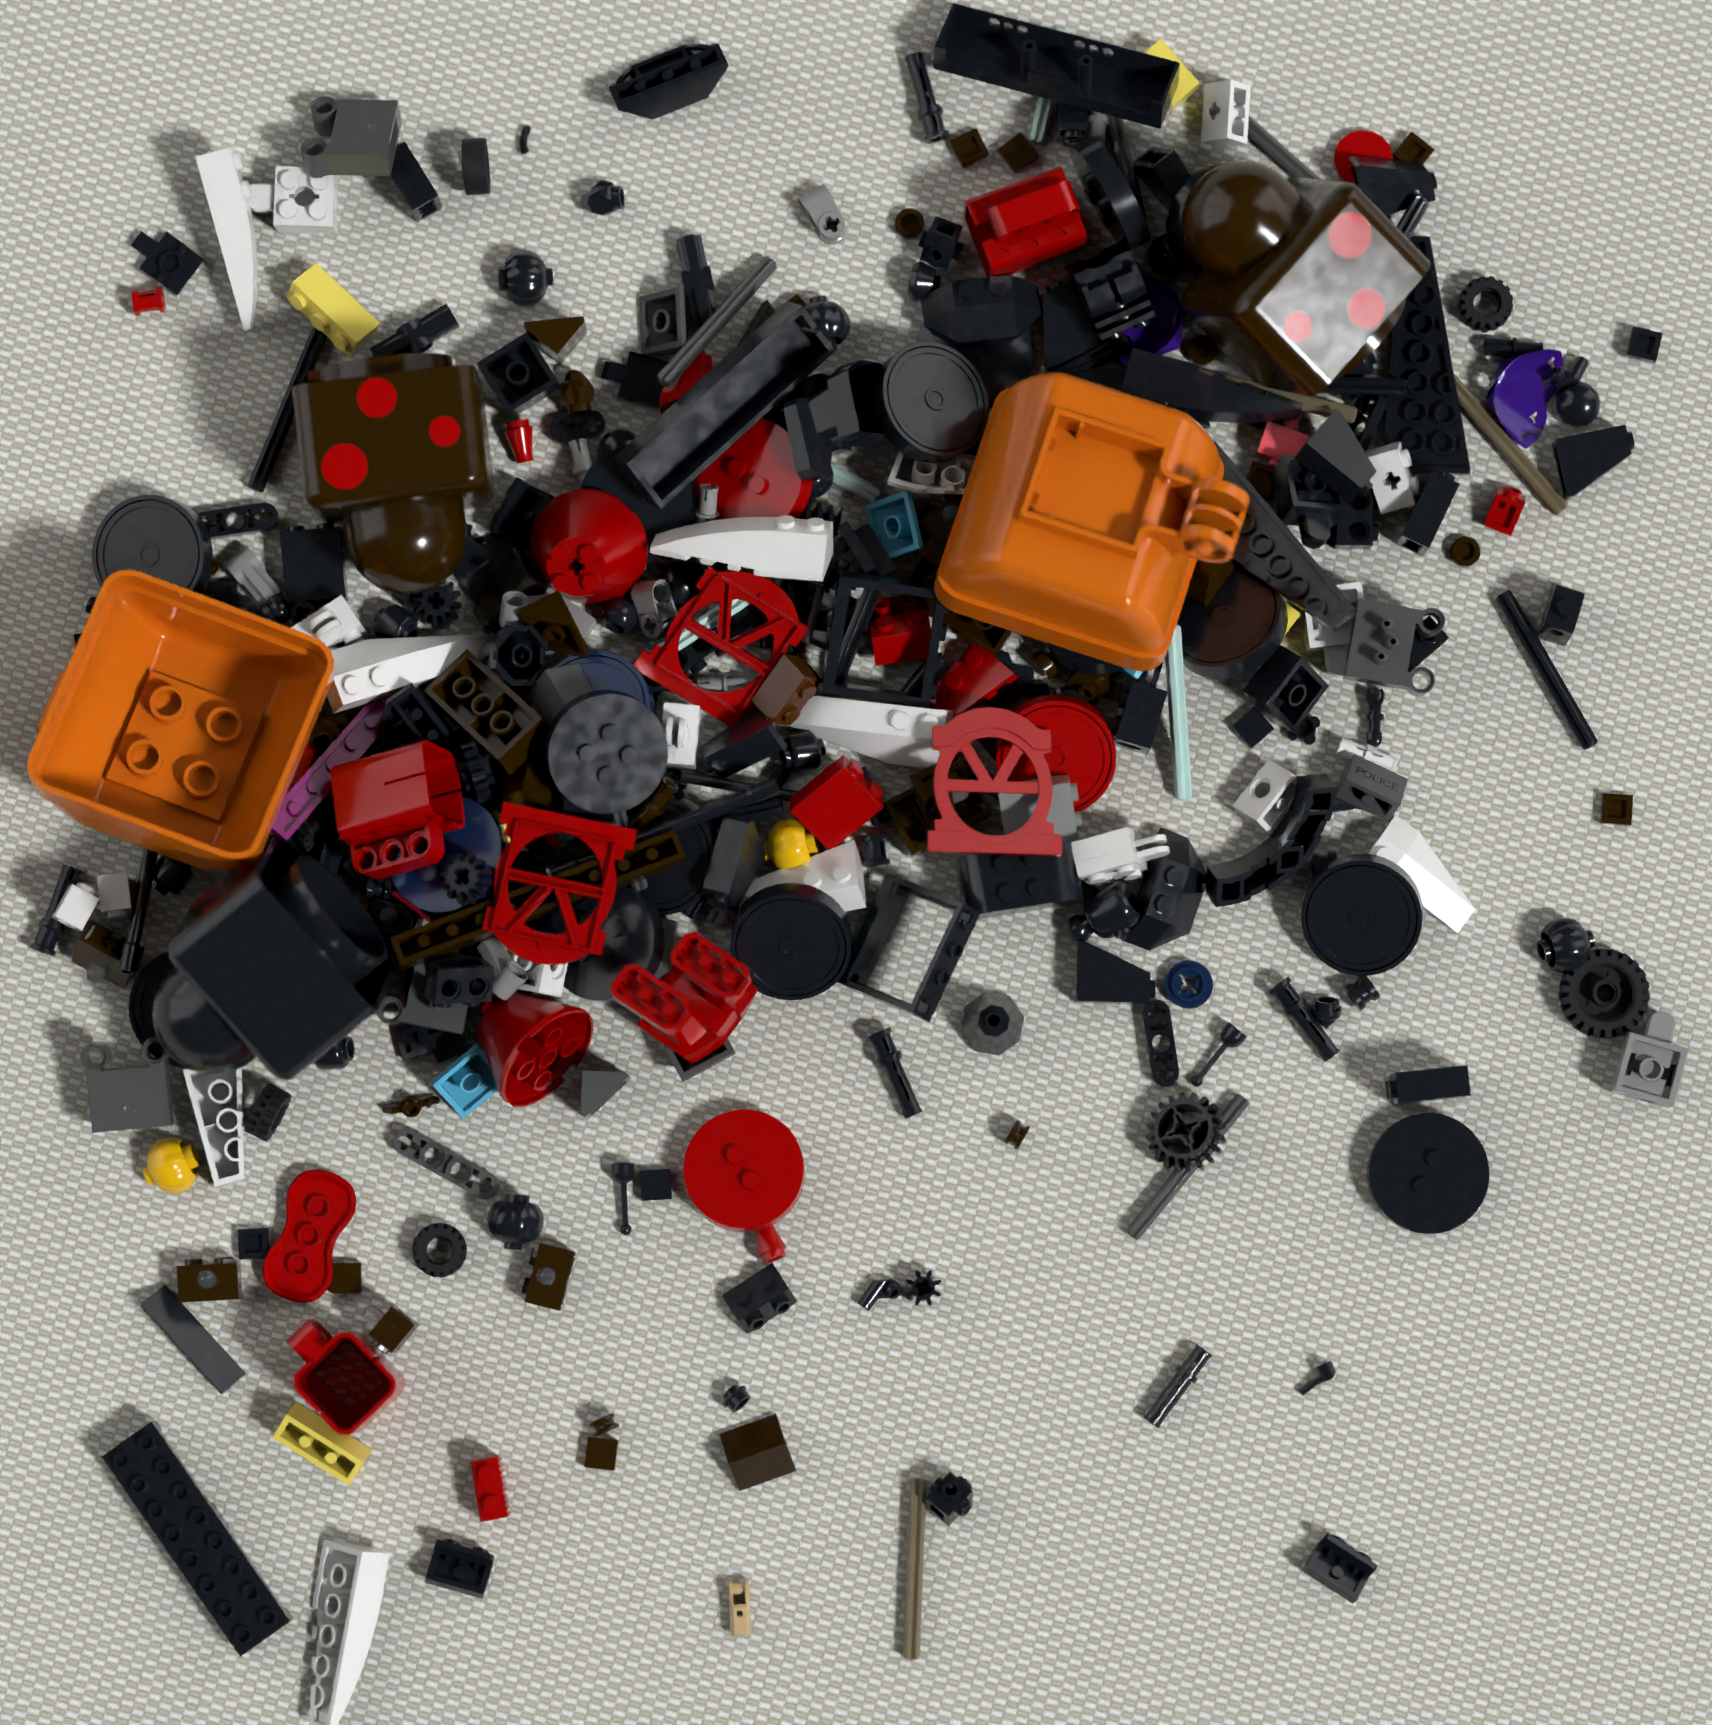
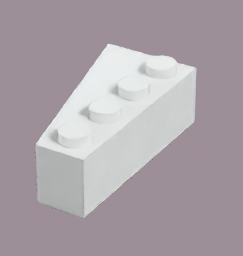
[740,840,866,912]
[183,1068,244,1189]

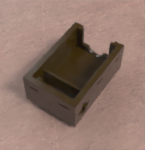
[884,761,991,858]

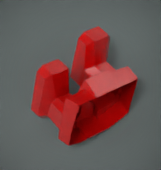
[610,932,758,1064]

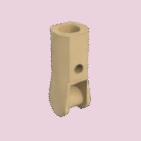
[729,1579,751,1635]

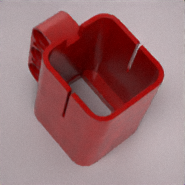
[963,166,1087,277]
[331,740,465,879]
[286,1319,405,1435]

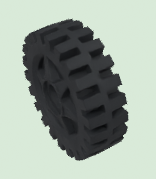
[1558,949,1650,1038]

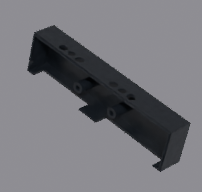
[934,3,1180,129]
[102,1421,294,1657]

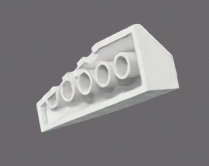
[195,146,258,331]
[650,515,833,581]
[327,634,489,713]
[787,695,954,768]
[310,1540,390,1725]

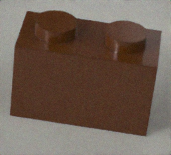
[751,654,823,726]

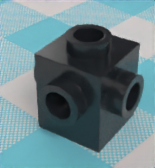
[918,216,963,270]
[926,1472,973,1527]

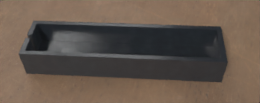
[613,301,835,509]

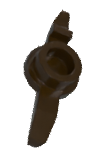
[381,1095,440,1117]

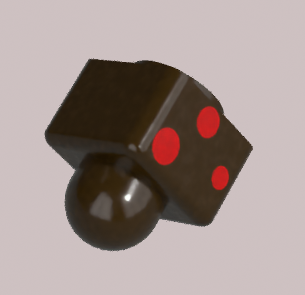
[1181,161,1431,396]
[292,353,495,594]

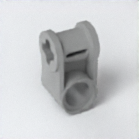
[798,184,845,245]
[631,579,677,639]

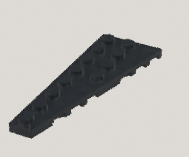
[1383,236,1471,476]
[1214,441,1358,631]

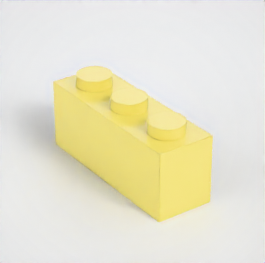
[286,263,380,358]
[272,1402,373,1486]

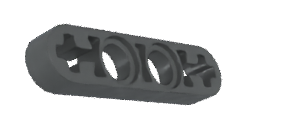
[393,1129,500,1199]

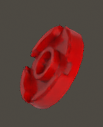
[1333,130,1393,184]

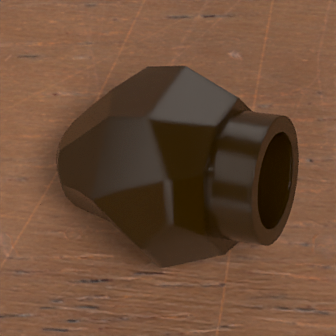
[559,370,594,415]

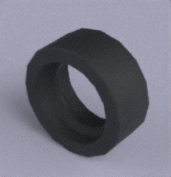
[461,138,490,195]

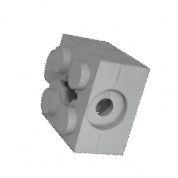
[1609,1012,1688,1108]

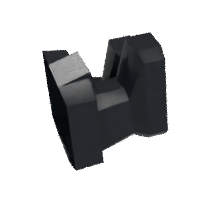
[783,360,886,481]

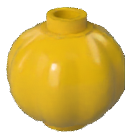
[763,819,820,870]
[143,1137,201,1194]

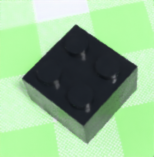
[476,332,561,419]
[1242,645,1329,733]

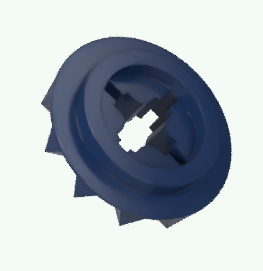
[1165,961,1213,1009]

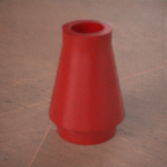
[503,419,534,464]
[755,1226,787,1264]

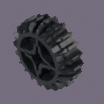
[1146,1092,1227,1173]

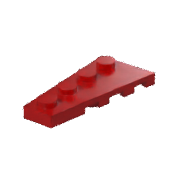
[918,642,1019,718]

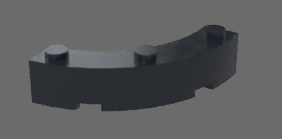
[1206,774,1337,907]

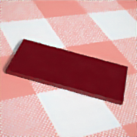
[392,891,437,922]

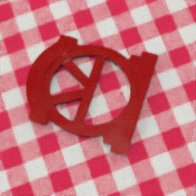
[633,567,809,726]
[927,707,1062,856]
[482,802,637,965]

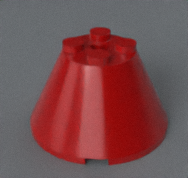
[530,488,648,605]
[476,990,594,1108]

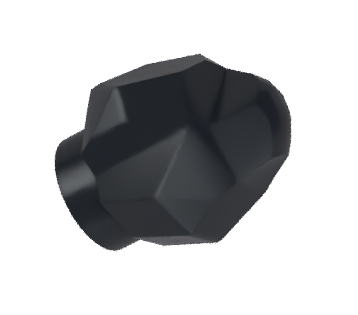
[580,180,625,216]

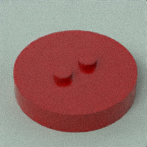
[696,418,813,520]
[996,694,1116,812]
[683,1109,805,1233]

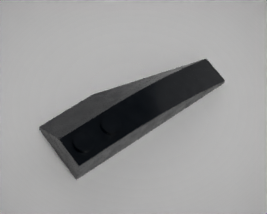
[1120,348,1303,423]

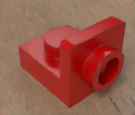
[1483,485,1525,536]

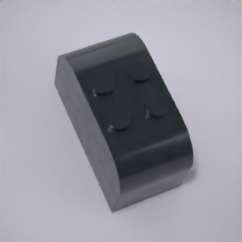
[955,840,1084,919]

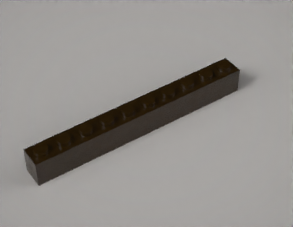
[390,829,687,970]

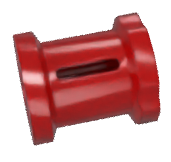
[132,286,166,316]

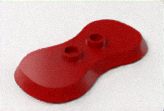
[262,1170,356,1303]

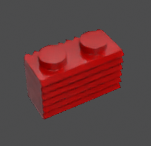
[470,1456,512,1522]

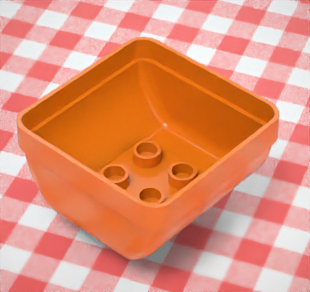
[934,372,1250,671]
[27,570,334,871]

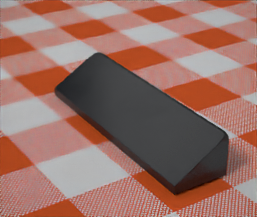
[140,1285,246,1394]

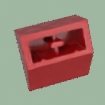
[868,596,931,666]

